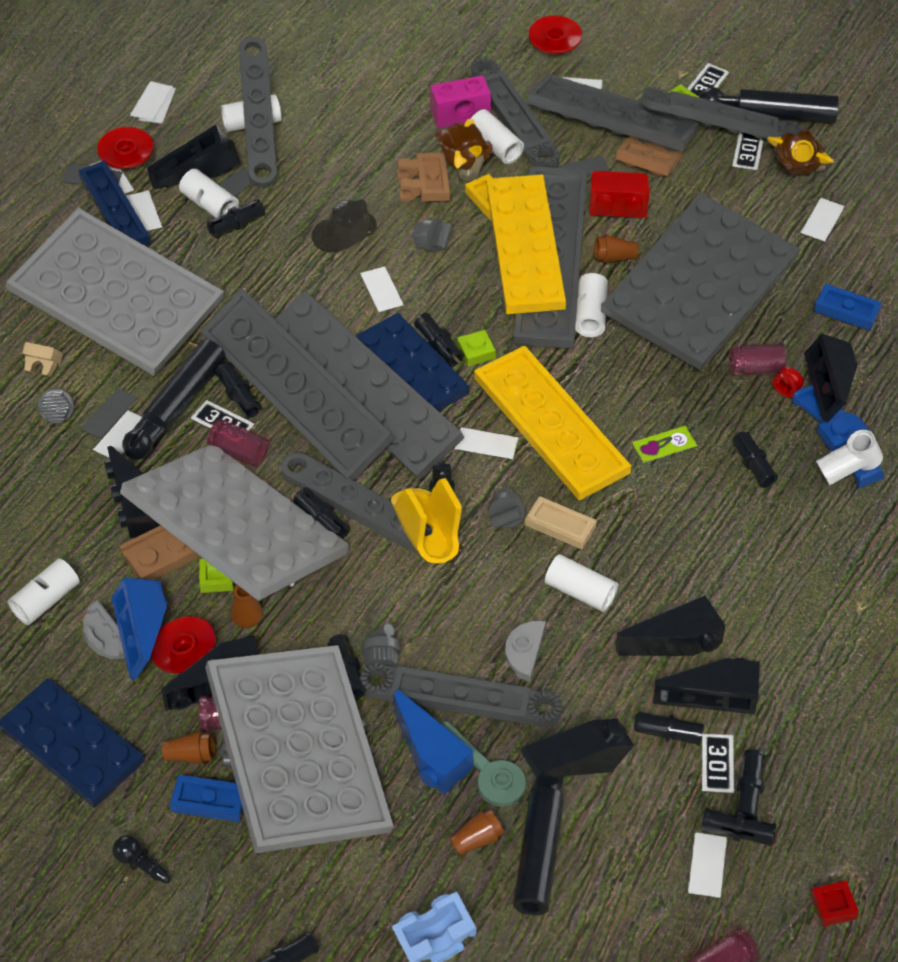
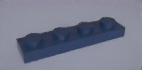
[78,161,150,245]

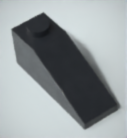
[147,124,240,190]
[804,333,858,423]
[615,596,726,656]
[653,658,760,714]
[521,719,634,779]

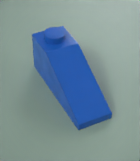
[111,578,167,679]
[393,689,473,795]

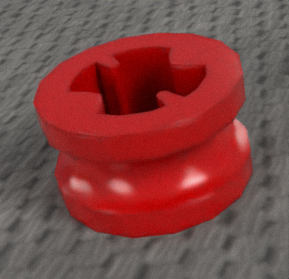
[772,367,804,398]

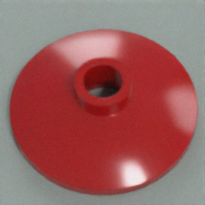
[528,15,582,54]
[97,127,154,168]
[151,616,216,673]

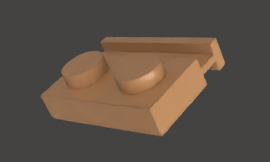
[616,136,683,176]
[119,525,200,580]

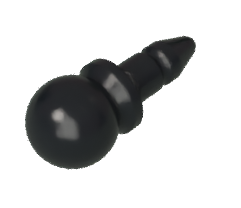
[112,835,170,884]

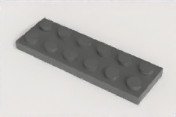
[527,73,701,152]

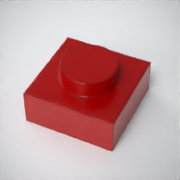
[810,880,859,927]

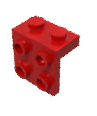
[590,171,650,218]

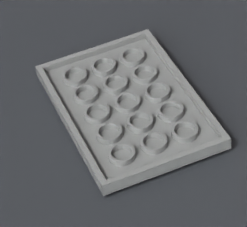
[6,208,224,376]
[120,444,349,601]
[205,645,394,854]

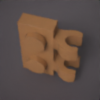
[397,153,450,202]

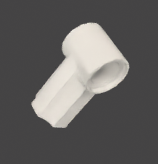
[816,430,883,485]

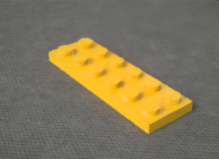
[486,175,566,314]
[474,345,631,501]

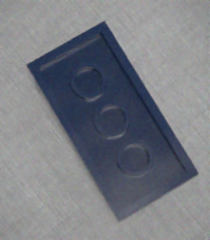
[355,313,469,411]
[0,678,144,808]

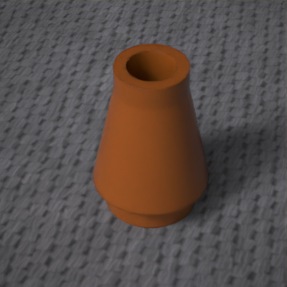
[594,234,639,264]
[230,585,263,628]
[162,730,216,765]
[449,809,504,856]

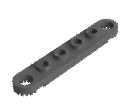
[239,37,277,188]
[471,57,560,168]
[641,86,804,140]
[281,453,432,556]
[361,663,562,727]

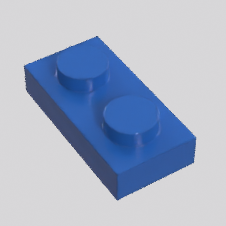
[814,284,882,331]
[170,775,243,822]

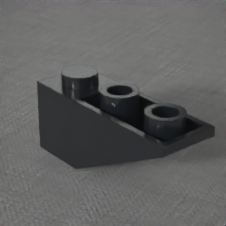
[104,446,160,539]
[161,635,259,711]

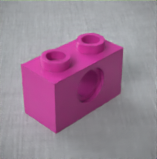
[430,75,491,128]

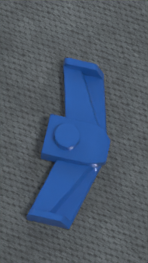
[792,385,885,489]

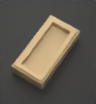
[525,496,597,550]

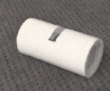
[221,94,282,133]
[471,109,524,164]
[179,169,239,218]
[575,273,608,337]
[545,554,618,612]
[7,558,79,625]

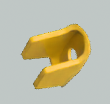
[391,478,462,563]

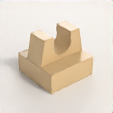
[23,342,63,377]

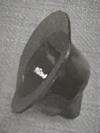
[312,199,377,252]

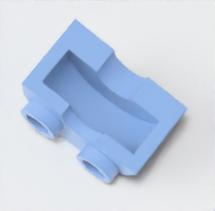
[392,892,476,962]

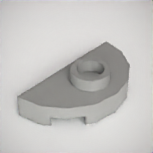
[83,599,125,659]
[505,621,546,682]

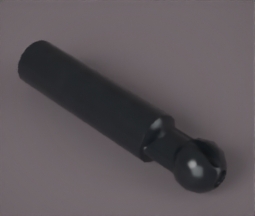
[699,87,838,123]
[122,339,226,460]
[513,776,565,916]

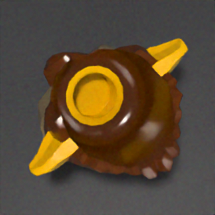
[435,119,493,181]
[767,128,834,175]

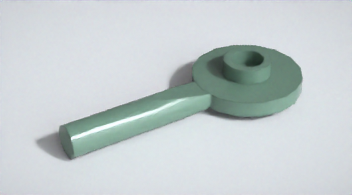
[441,721,526,807]

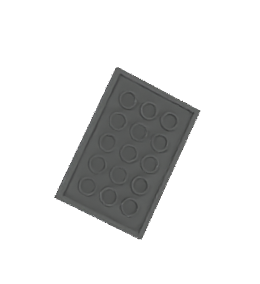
[601,193,800,371]

